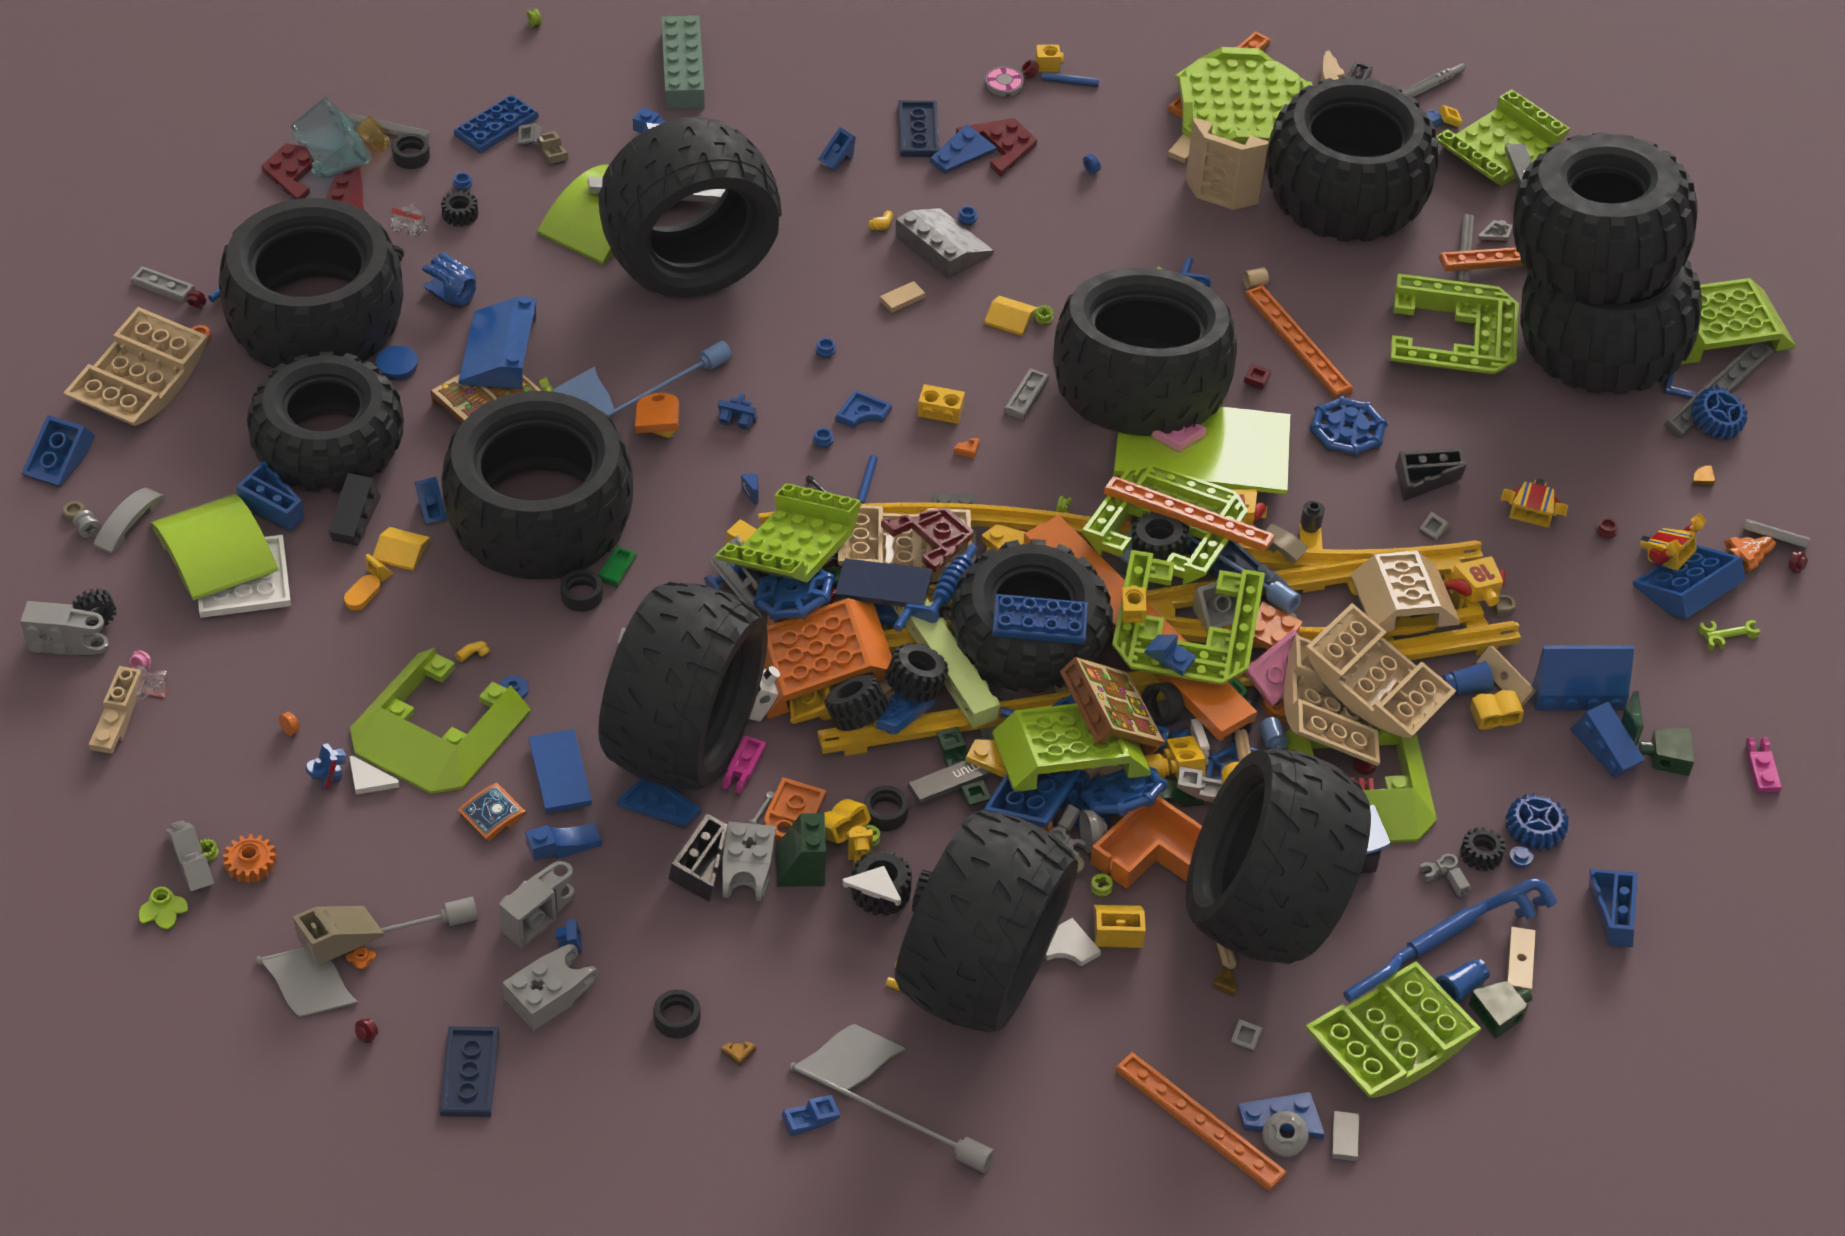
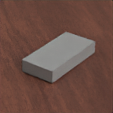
[1332,1111,1359,1161]

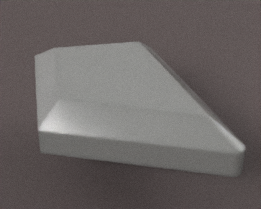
[1478,220,1513,241]

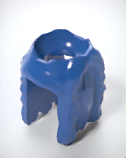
[422,252,476,307]

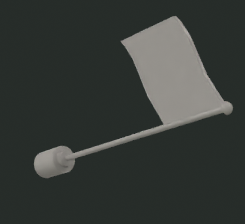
[256,896,478,1018]
[789,1024,995,1173]

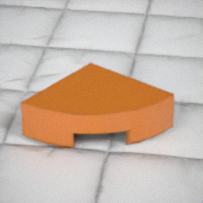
[954,438,980,459]

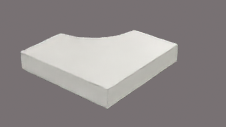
[1044,918,1101,966]

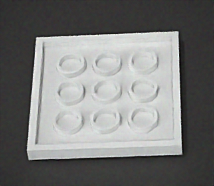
[198,535,291,618]

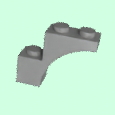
[166,820,214,891]

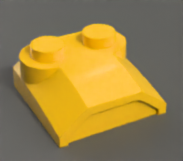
[789,684,836,724]

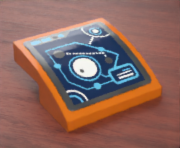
[458,783,527,842]

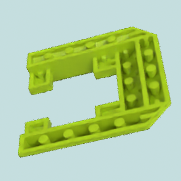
[1389,274,1519,374]
[1082,464,1248,585]
[1112,550,1265,685]
[350,648,531,794]
[1285,725,1437,843]

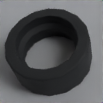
[391,133,430,169]
[560,569,603,612]
[1141,682,1184,726]
[864,785,908,831]
[653,989,701,1039]

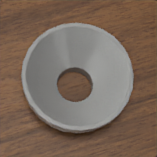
[1079,810,1107,853]
[1262,1111,1309,1158]

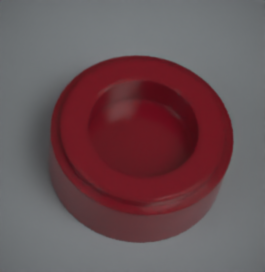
[1353,757,1376,775]

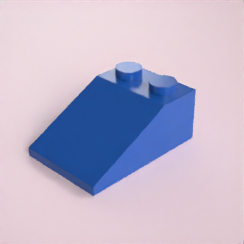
[21,415,95,487]

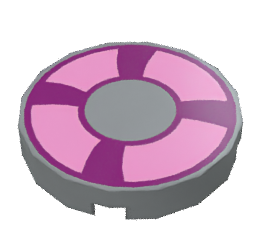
[986,67,1023,97]

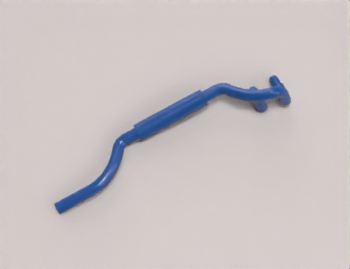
[1343,878,1558,1002]

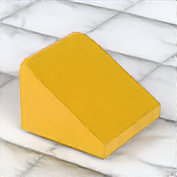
[365,554,393,582]

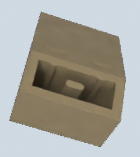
[293,906,385,966]

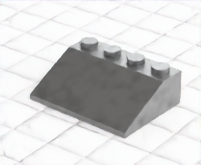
[895,208,994,279]

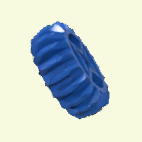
[1691,386,1748,440]
[1505,793,1569,852]

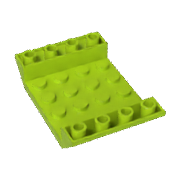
[1436,89,1570,187]
[1681,278,1796,365]
[716,483,861,583]
[992,703,1151,792]

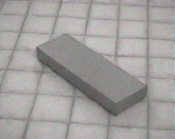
[130,266,195,303]
[1004,368,1049,420]
[1743,519,1810,548]

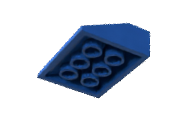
[1633,545,1745,619]
[1532,645,1634,711]
[984,769,1082,828]

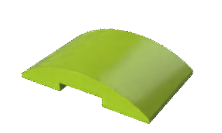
[537,164,613,265]
[150,494,279,601]
[1305,961,1481,1098]

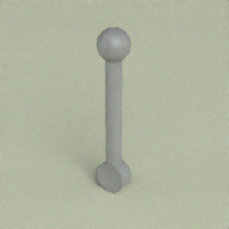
[748,791,775,824]

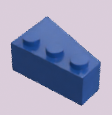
[1589,869,1638,947]

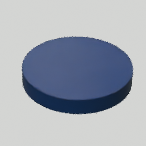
[499,675,529,699]

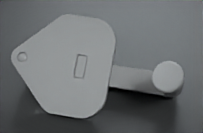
[711,535,774,611]

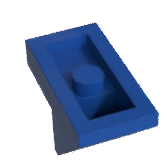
[818,127,856,171]
[414,476,447,524]
[1144,634,1196,676]

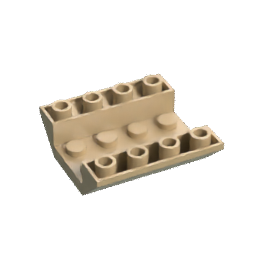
[1185,118,1269,210]
[1351,551,1460,631]

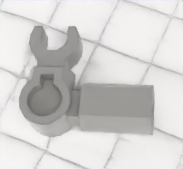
[1049,804,1086,856]
[1419,853,1472,897]

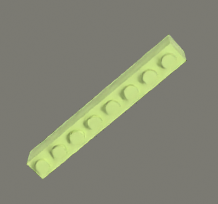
[892,598,1000,728]

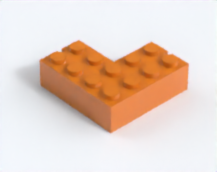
[1090,796,1202,889]

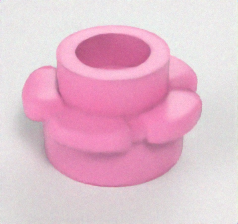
[129,650,151,671]

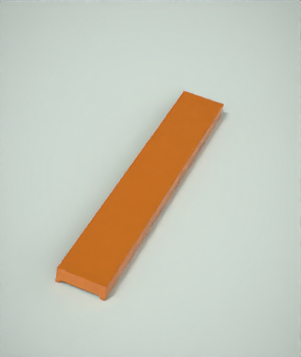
[1023,515,1257,741]

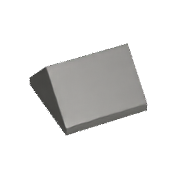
[1193,582,1238,631]

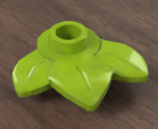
[139,887,188,930]

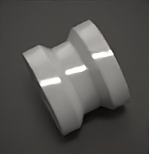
[73,510,101,538]

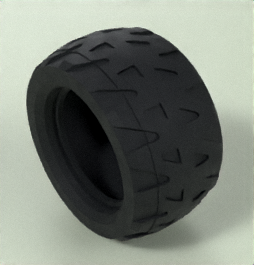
[598,117,782,298]
[219,198,403,369]
[1053,268,1237,436]
[441,391,633,579]
[598,582,768,790]
[1186,747,1371,964]
[895,810,1078,1033]

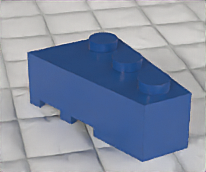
[236,461,304,531]
[1570,702,1645,778]

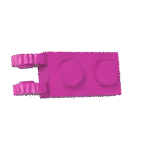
[722,736,767,794]
[1746,737,1782,793]

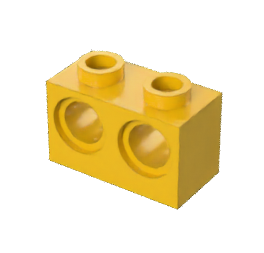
[918,384,965,424]
[1163,736,1206,780]

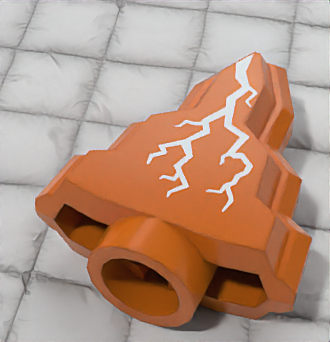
[1724,537,1776,572]

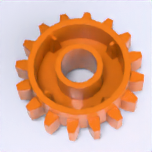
[223,834,277,883]

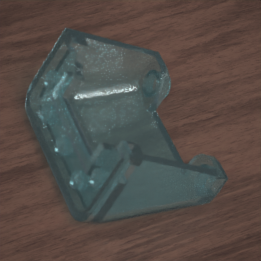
[291,96,373,179]

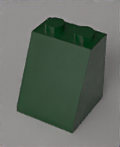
[776,813,826,887]

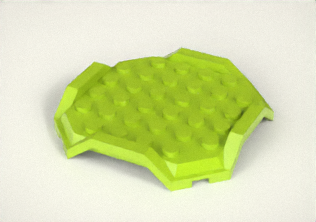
[1174,47,1313,144]

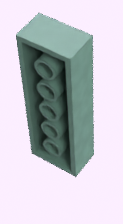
[661,15,705,109]

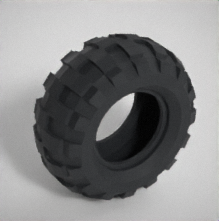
[247,352,404,492]
[950,539,1113,693]

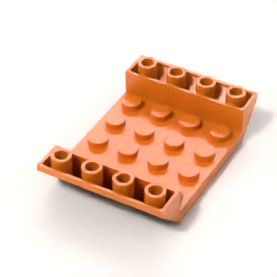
[764,598,892,719]

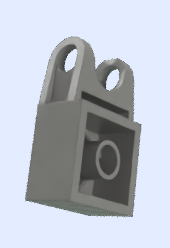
[20,601,109,655]
[723,822,776,902]
[499,861,574,949]
[502,944,599,1031]

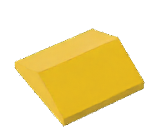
[984,296,1037,336]
[373,527,431,571]

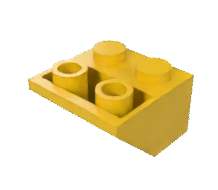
[1093,905,1146,948]

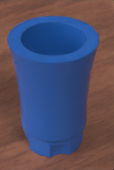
[1442,661,1494,696]
[1435,959,1490,1004]

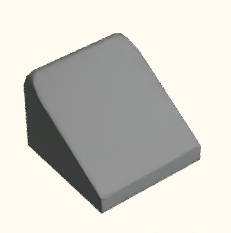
[518,123,542,145]
[1419,511,1451,541]
[1231,1019,1263,1051]

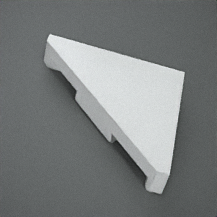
[349,756,399,795]
[842,866,901,906]

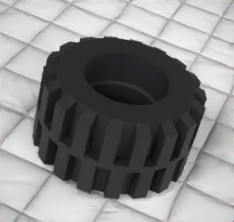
[1132,512,1187,561]
[885,643,949,702]
[824,675,888,731]
[851,850,912,916]

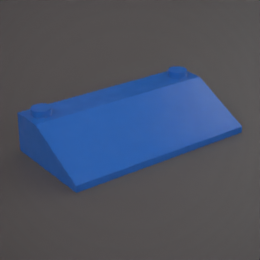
[458,296,536,389]

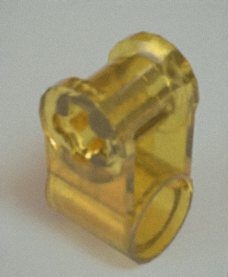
[355,115,390,152]

